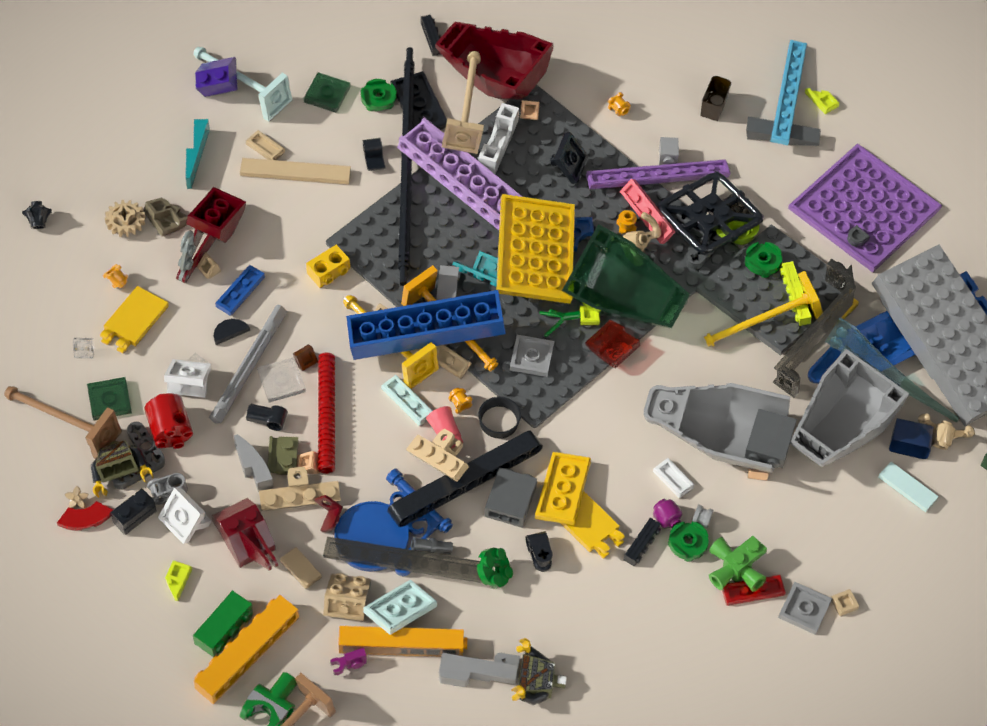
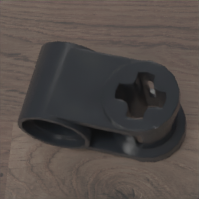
[525,531,553,572]

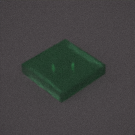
[304,72,350,113]
[87,377,132,420]

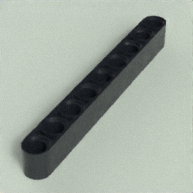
[387,430,543,527]

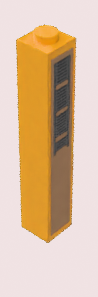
[338,626,468,656]

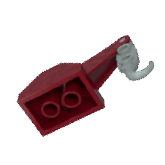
[176,187,246,283]

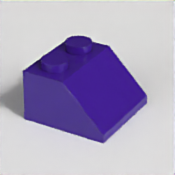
[195,57,237,97]

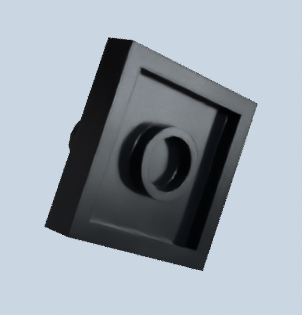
[550,132,589,184]

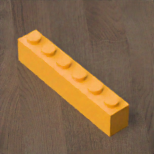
[194,595,299,704]

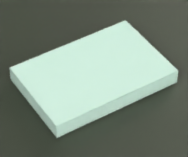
[364,580,437,635]

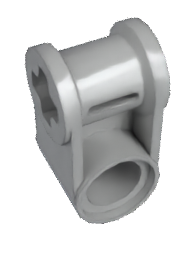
[147,473,188,505]

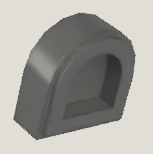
[847,225,870,247]

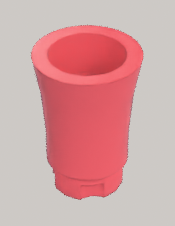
[426,406,463,449]

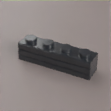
[420,14,441,56]
[624,518,661,566]

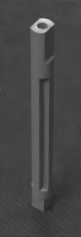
[209,305,287,423]

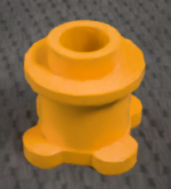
[608,92,630,116]
[616,210,637,234]
[103,264,128,288]
[448,388,473,414]

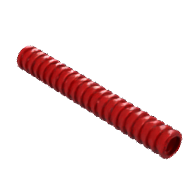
[318,352,335,474]

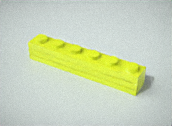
[780,261,811,326]

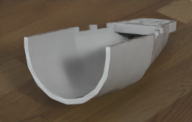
[644,383,790,474]

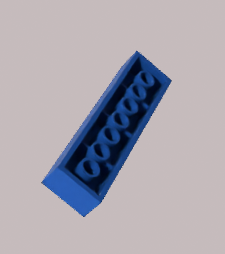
[346,290,506,360]

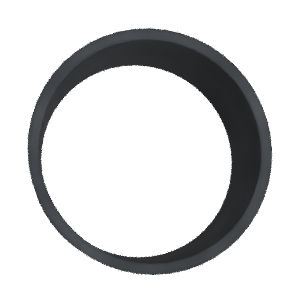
[478,396,521,439]

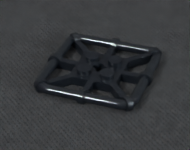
[657,171,764,255]

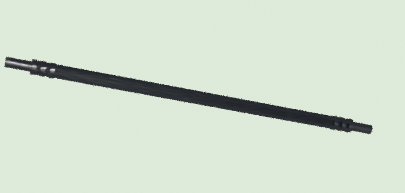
[398,47,415,286]

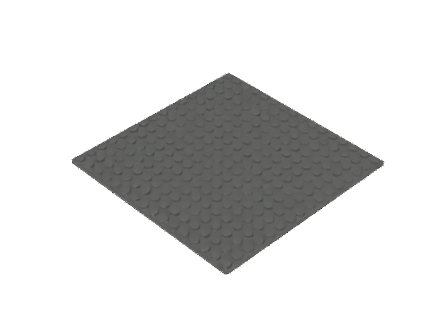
[326,85,740,428]

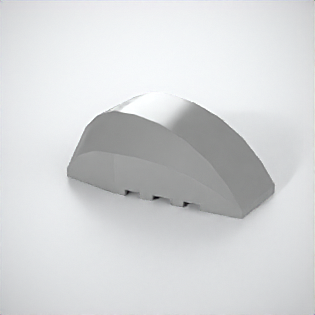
[790,349,909,467]

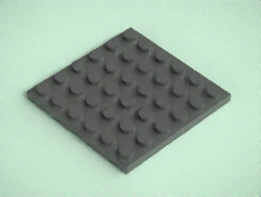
[696,224,856,356]

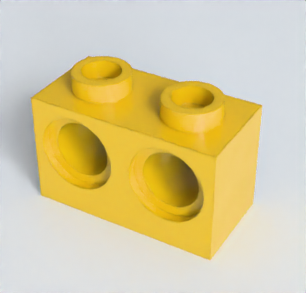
[306,244,350,288]

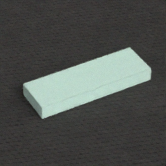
[381,375,433,427]
[878,462,938,512]

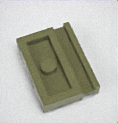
[267,436,299,475]

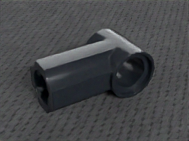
[246,404,288,431]

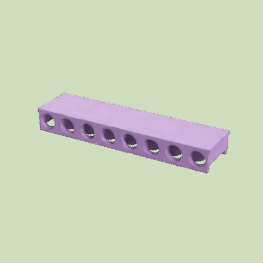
[397,118,522,230]

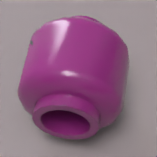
[653,499,682,528]

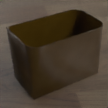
[701,76,731,121]

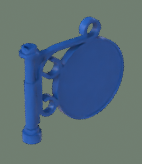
[334,468,453,576]

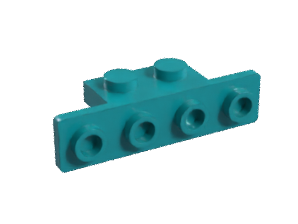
[452,251,498,286]

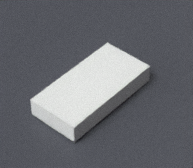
[653,458,694,499]

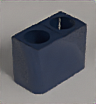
[889,418,934,459]

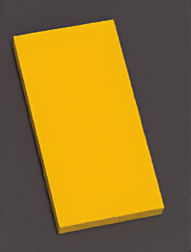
[535,452,591,525]

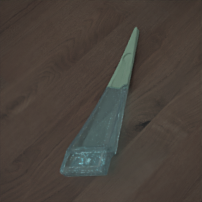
[825,318,959,422]

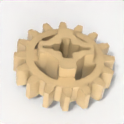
[105,200,146,237]

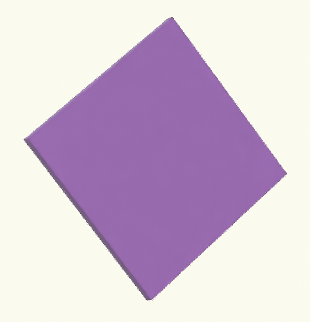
[788,143,942,273]

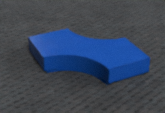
[573,217,594,252]

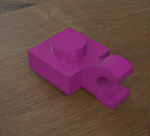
[330,648,367,675]

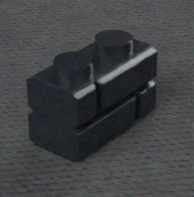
[110,488,157,535]

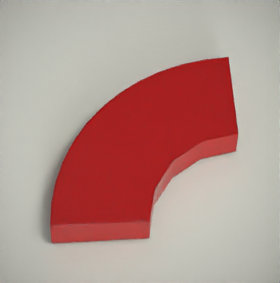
[57,501,113,531]

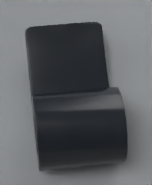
[362,138,386,171]

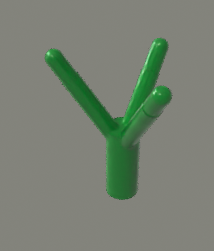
[540,309,581,337]

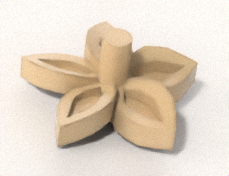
[64,486,89,508]

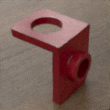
[314,495,343,532]

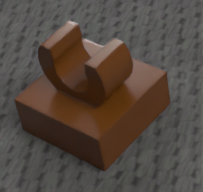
[293,344,318,371]

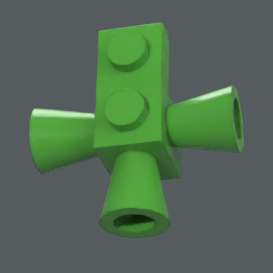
[709,536,767,592]

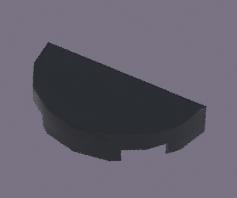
[213,318,250,345]

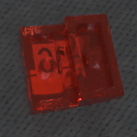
[585,320,641,369]

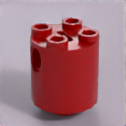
[144,393,193,449]

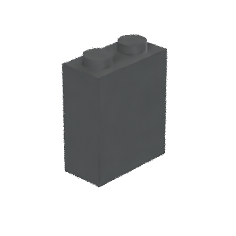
[745,409,797,468]
[485,468,537,528]

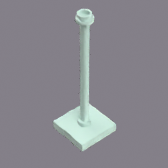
[194,47,292,122]

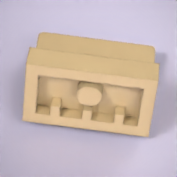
[323,573,371,621]

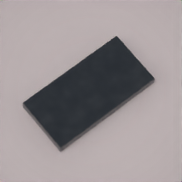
[390,71,447,130]

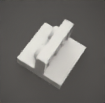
[164,359,211,398]
[158,486,212,544]

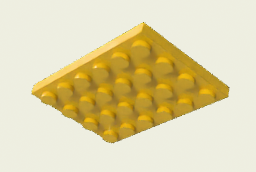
[496,194,575,304]

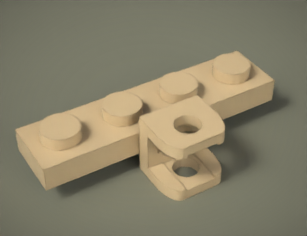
[406,429,469,482]
[259,467,341,511]

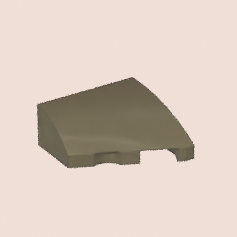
[144,197,188,236]

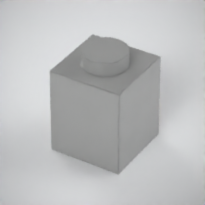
[659,137,679,165]

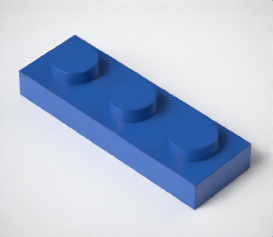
[215,264,265,316]

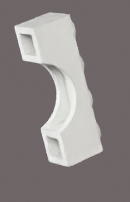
[478,103,519,174]

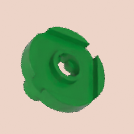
[361,79,396,111]
[745,242,782,278]
[668,521,709,562]
[477,547,513,589]

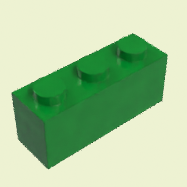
[193,590,253,657]

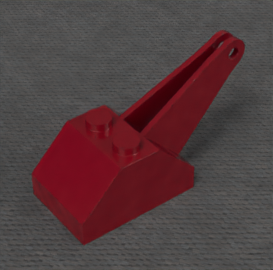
[211,498,278,571]

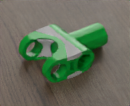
[240,672,297,726]

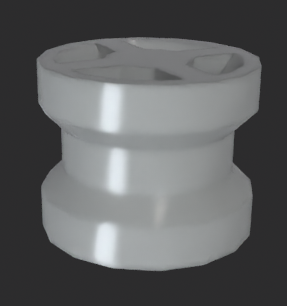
[692,504,714,528]

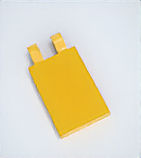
[100,286,169,354]
[560,491,625,559]

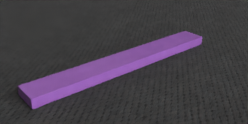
[586,159,730,189]

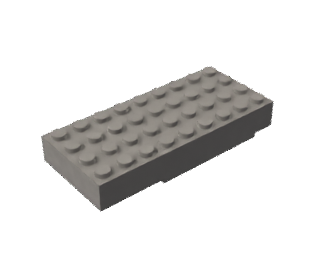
[872,244,987,426]

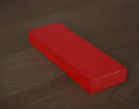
[722,575,786,606]

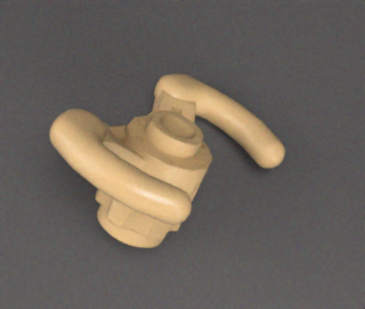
[621,212,661,266]
[918,413,975,450]

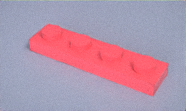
[620,179,675,244]

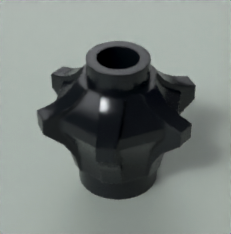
[22,201,52,229]

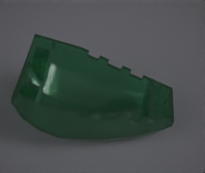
[562,224,690,329]

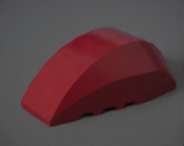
[435,22,554,100]

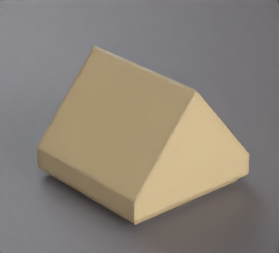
[197,253,221,279]

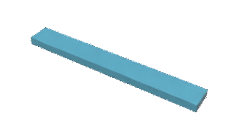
[770,40,807,146]

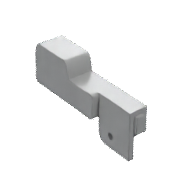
[439,653,520,687]

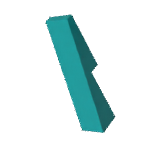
[186,119,210,189]

